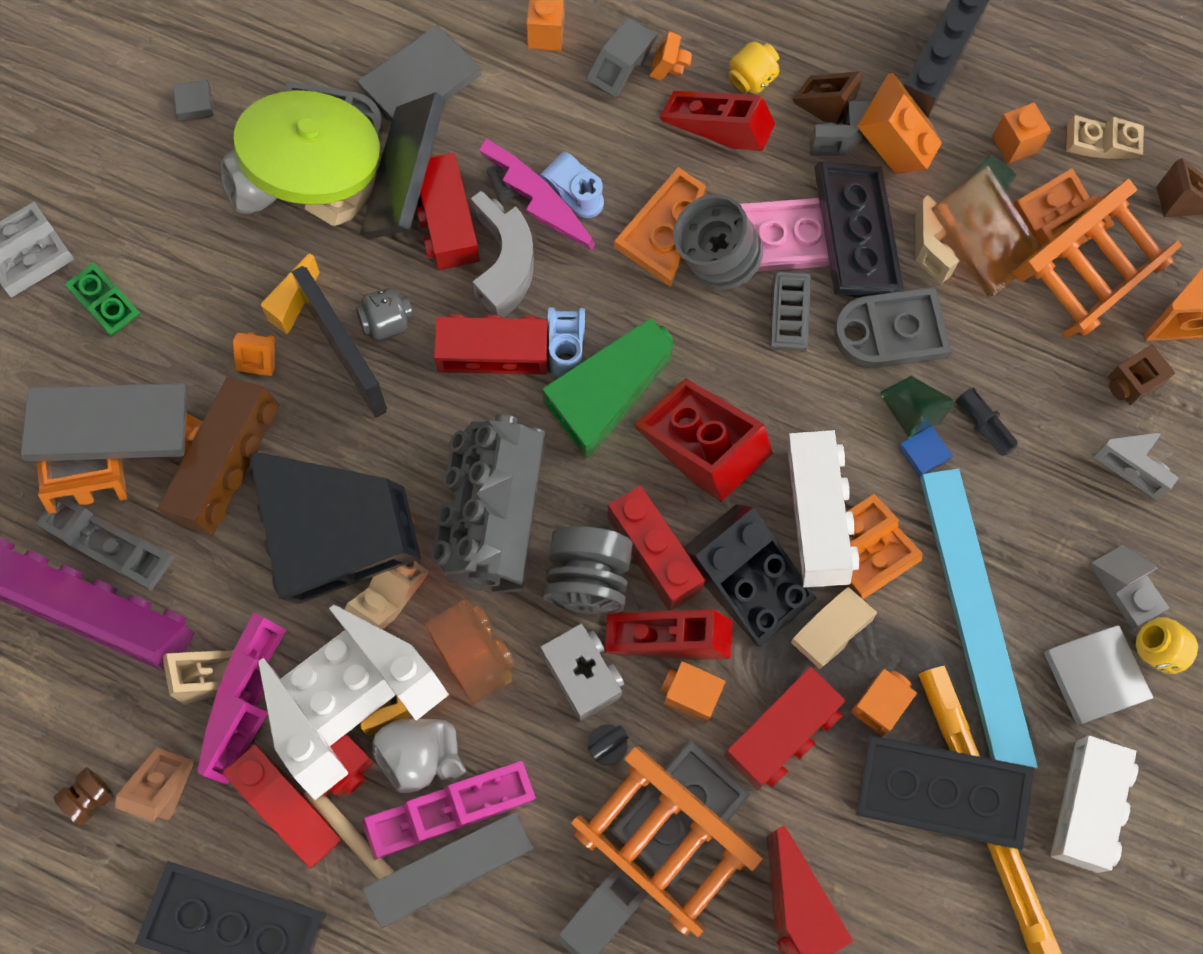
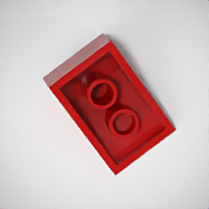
[634,378,773,502]
[767,825,854,954]

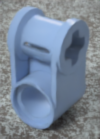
[539,152,604,218]
[548,307,585,378]

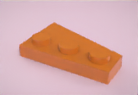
[614,167,706,287]

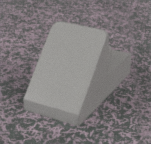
[1094,433,1179,500]
[1089,545,1169,630]

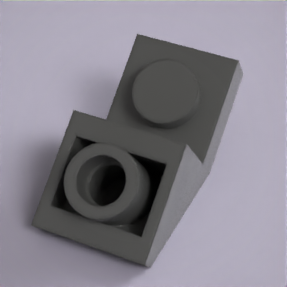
[586,17,658,97]
[810,99,872,156]
[556,866,649,954]

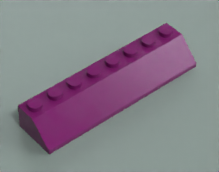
[0,537,195,672]

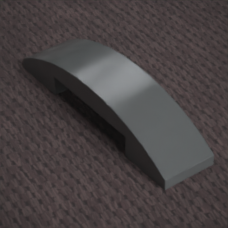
[35,496,174,591]

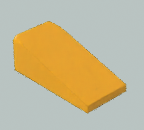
[261,254,320,335]

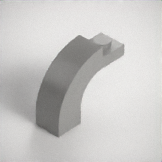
[471,190,534,318]

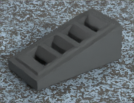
[770,272,811,351]

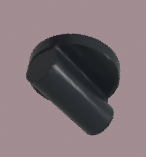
[587,724,629,765]

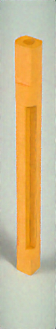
[918,666,1061,954]

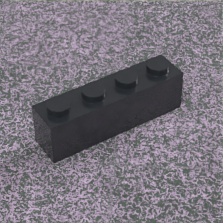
[904,0,989,118]

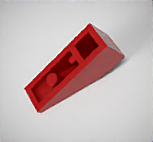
[660,90,776,151]
[604,609,733,660]
[223,744,342,869]

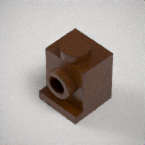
[1108,344,1175,406]

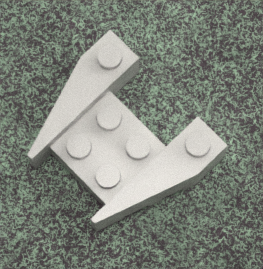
[258,605,449,800]

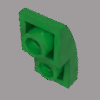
[65,262,141,337]

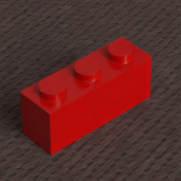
[416,152,480,270]
[434,314,548,375]
[607,485,705,611]
[724,667,846,790]

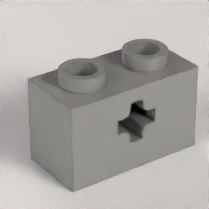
[540,623,624,722]

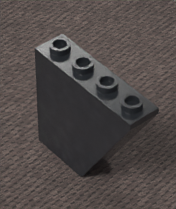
[250,452,421,604]

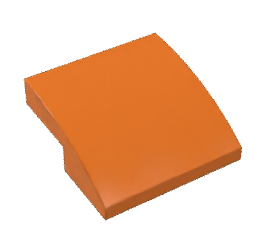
[1011,168,1115,259]
[847,493,923,600]

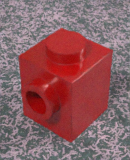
[323,734,375,798]

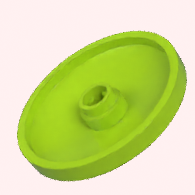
[234,91,380,205]

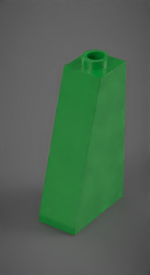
[542,318,674,459]

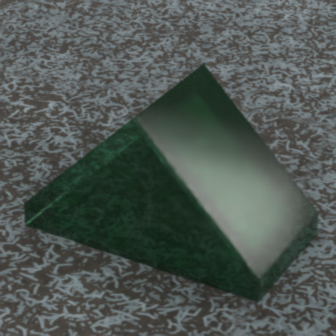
[881,376,954,439]

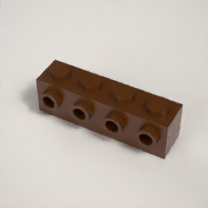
[157,377,280,536]

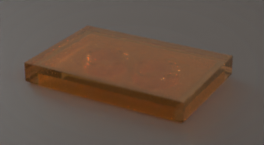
[931,166,1040,297]

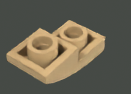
[1066,115,1144,159]
[791,587,877,669]

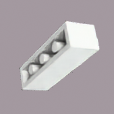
[788,430,859,587]

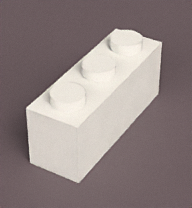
[1050,736,1138,873]

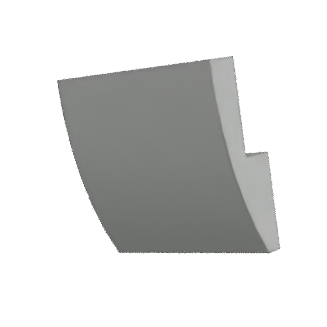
[0,201,75,298]
[1044,625,1153,726]

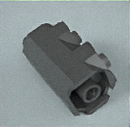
[431,414,545,593]

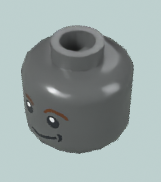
[356,288,413,340]

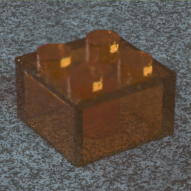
[424,598,514,706]

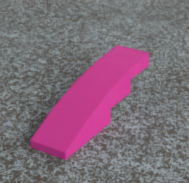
[479,138,595,251]
[197,612,287,785]
[362,761,536,861]

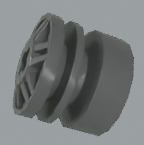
[673,194,763,290]
[543,526,632,614]

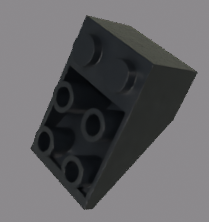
[683,504,817,647]

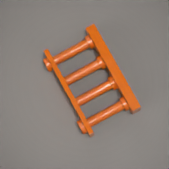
[1012,178,1182,338]
[571,746,763,937]

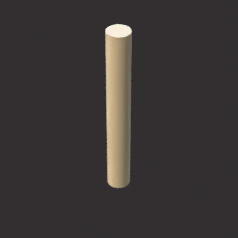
[303,791,394,880]

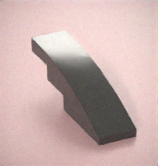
[362,812,534,929]

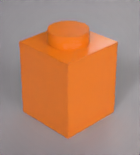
[527,0,564,51]
[992,102,1051,164]
[661,661,726,724]
[850,669,917,737]

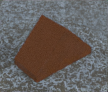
[792,71,863,125]
[1157,158,1203,217]

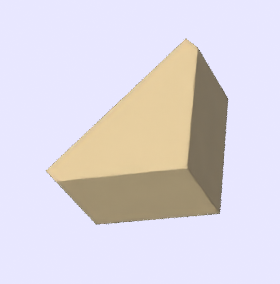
[162,650,234,705]

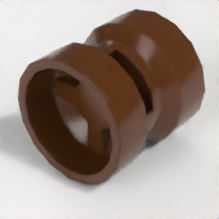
[53,767,114,826]

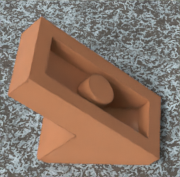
[115,747,194,822]

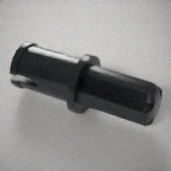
[955,387,1018,456]

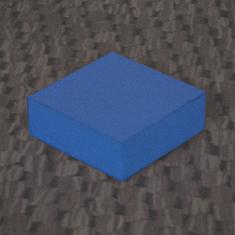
[899,426,953,478]

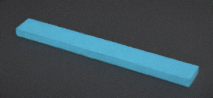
[920,468,1038,769]

